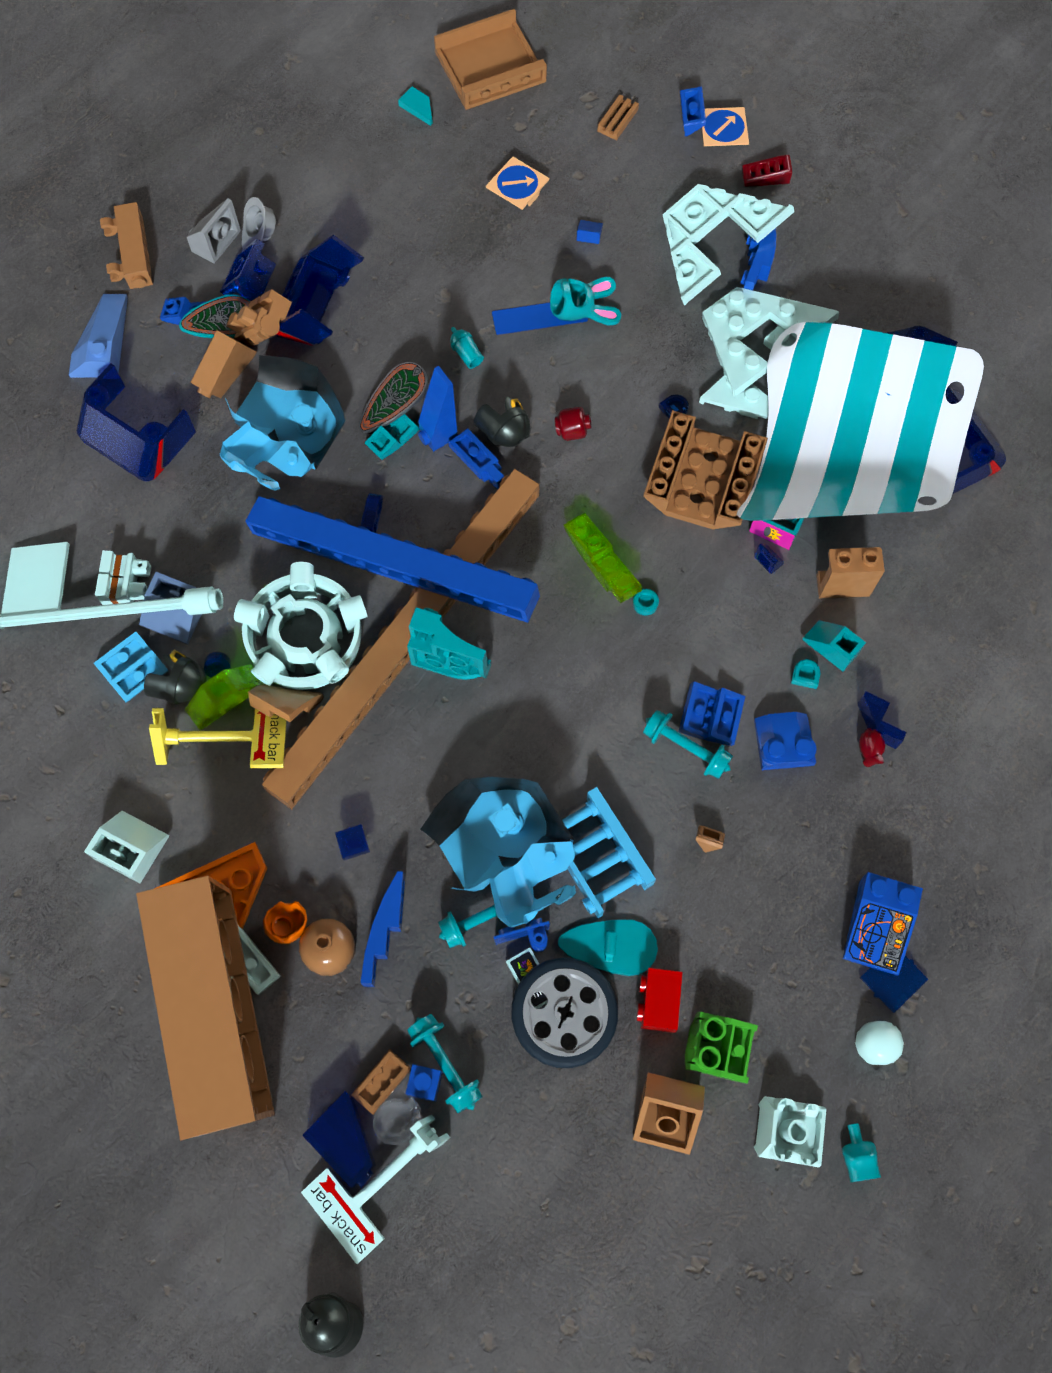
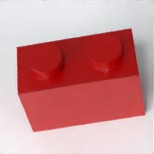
[637,968,683,1033]

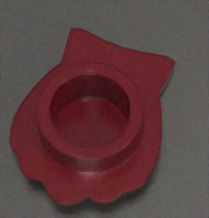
[859,728,885,767]

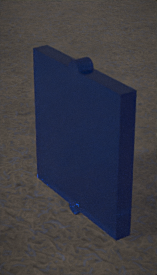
[860,956,928,1013]

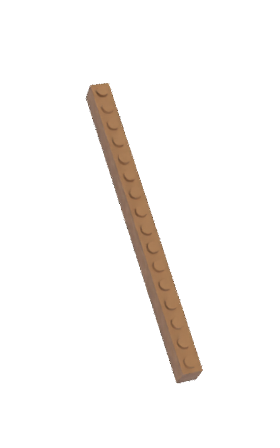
[262,469,539,810]

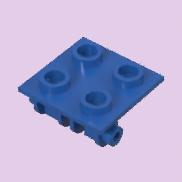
[494,918,550,952]

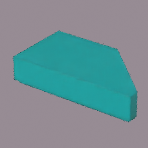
[398,87,433,126]

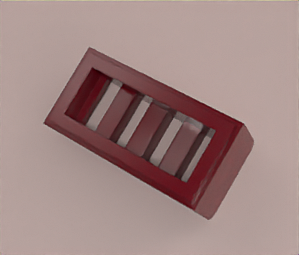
[742,155,792,187]

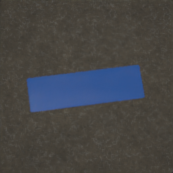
[492,303,588,335]

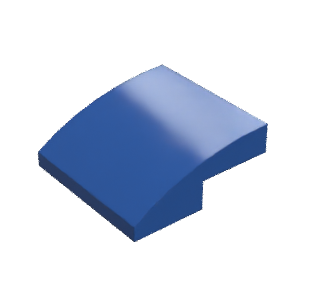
[678,681,746,746]

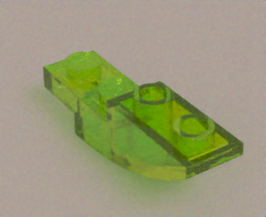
[563,512,642,603]

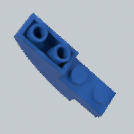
[741,228,776,291]

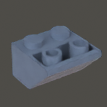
[139,572,202,645]

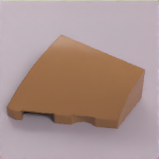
[248,685,323,722]

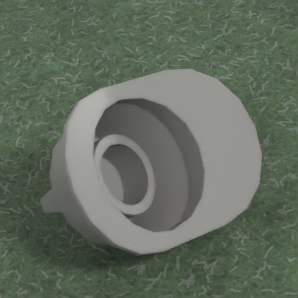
[242,197,276,255]

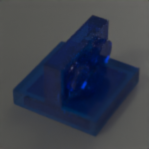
[220,239,276,301]

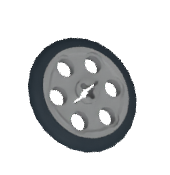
[511,958,618,1068]

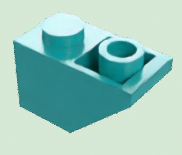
[802,620,866,672]

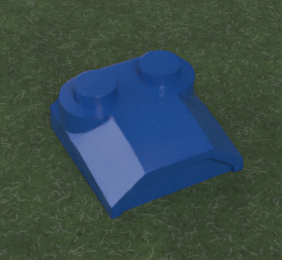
[754,712,817,770]

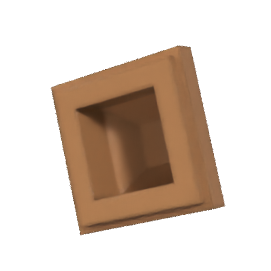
[696,825,725,853]

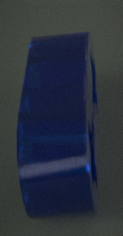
[360,493,383,533]

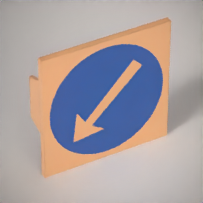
[702,107,749,146]
[486,157,550,210]

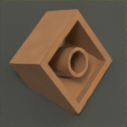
[633,1072,705,1155]

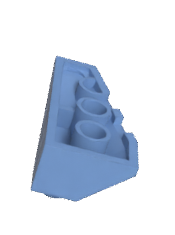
[69,294,128,378]

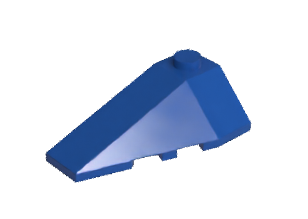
[418,366,458,452]

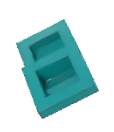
[365,414,420,460]

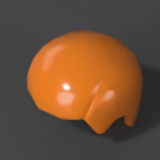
[263,901,307,944]

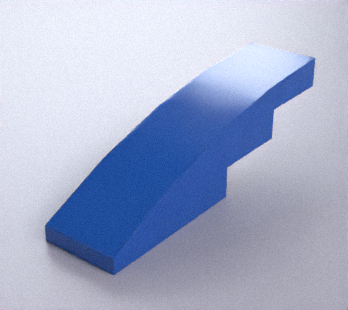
[361,871,405,987]

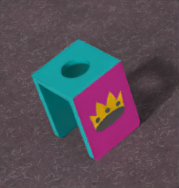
[749,518,805,550]

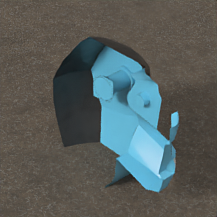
[220,355,345,491]
[420,777,576,927]

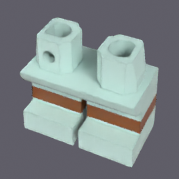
[95,550,151,605]

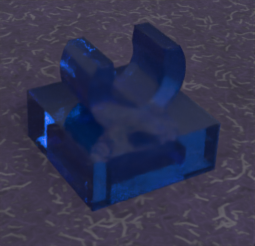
[335,824,370,860]

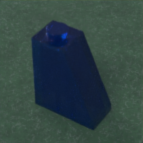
[302,1091,376,1188]

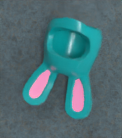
[550,277,622,326]

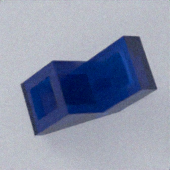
[858,691,907,749]

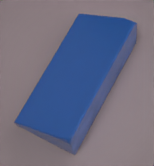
[680,86,706,137]

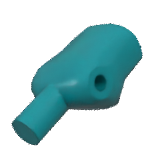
[842,1123,881,1183]

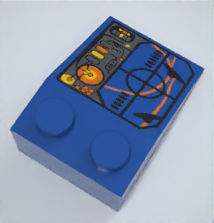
[843,872,923,976]

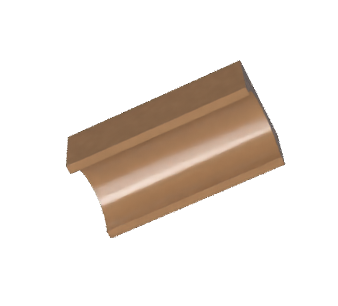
[136,876,275,1141]

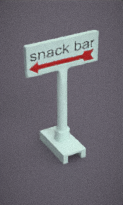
[301,1115,451,1264]

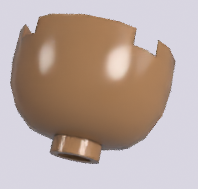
[299,919,356,976]

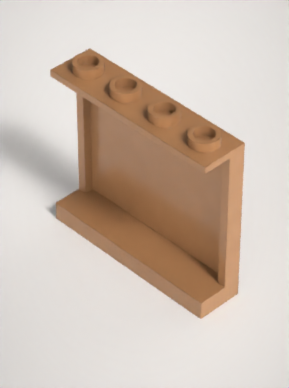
[434,9,547,110]

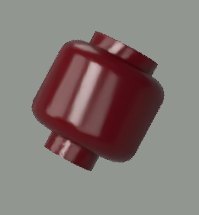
[555,407,592,441]

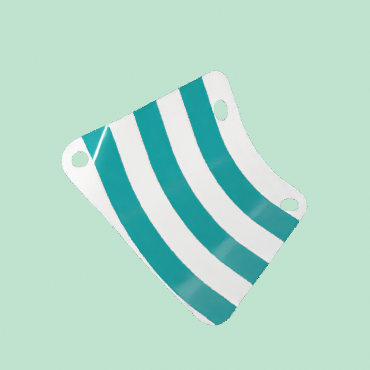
[737,322,984,521]

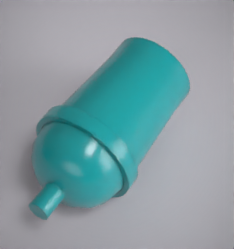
[450,327,484,369]

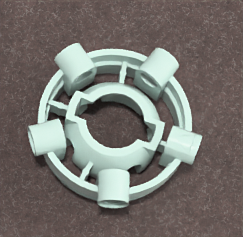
[234,562,368,690]

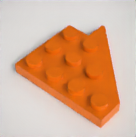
[154,842,267,929]

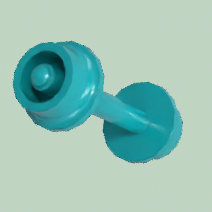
[643,710,733,779]
[438,905,497,948]
[407,1014,483,1113]

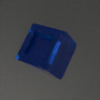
[755,543,784,574]

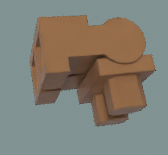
[226,289,292,346]

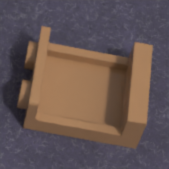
[816,547,885,598]

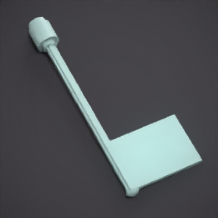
[0,542,223,629]

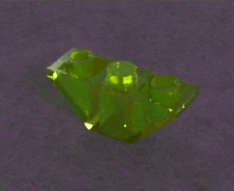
[185,664,266,731]

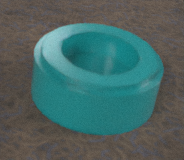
[633,589,659,616]

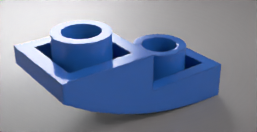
[160,297,207,325]

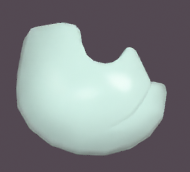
[855,1021,904,1065]

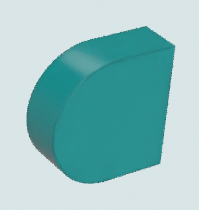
[791,659,820,689]

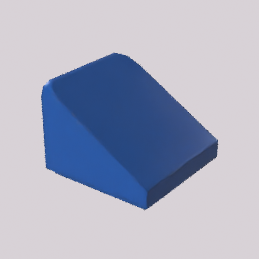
[577,220,603,244]

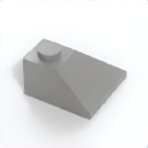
[187,198,241,264]

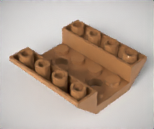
[643,410,768,529]

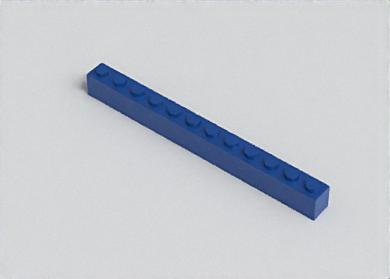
[245,496,540,623]

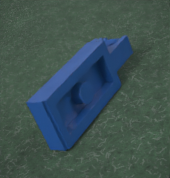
[448,428,505,490]

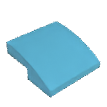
[94,631,169,703]

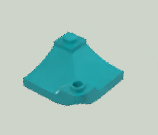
[407,607,491,680]

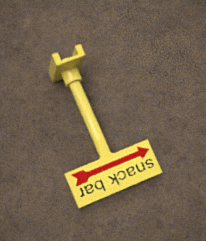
[149,708,287,768]

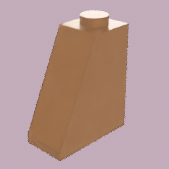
[191,330,257,398]

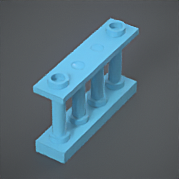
[541,787,656,918]

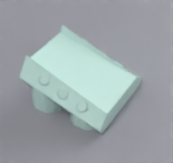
[754,1096,826,1167]

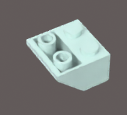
[84,811,169,883]

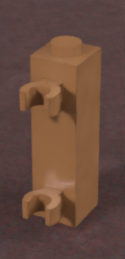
[100,202,153,289]

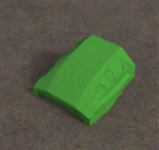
[685,1011,758,1084]

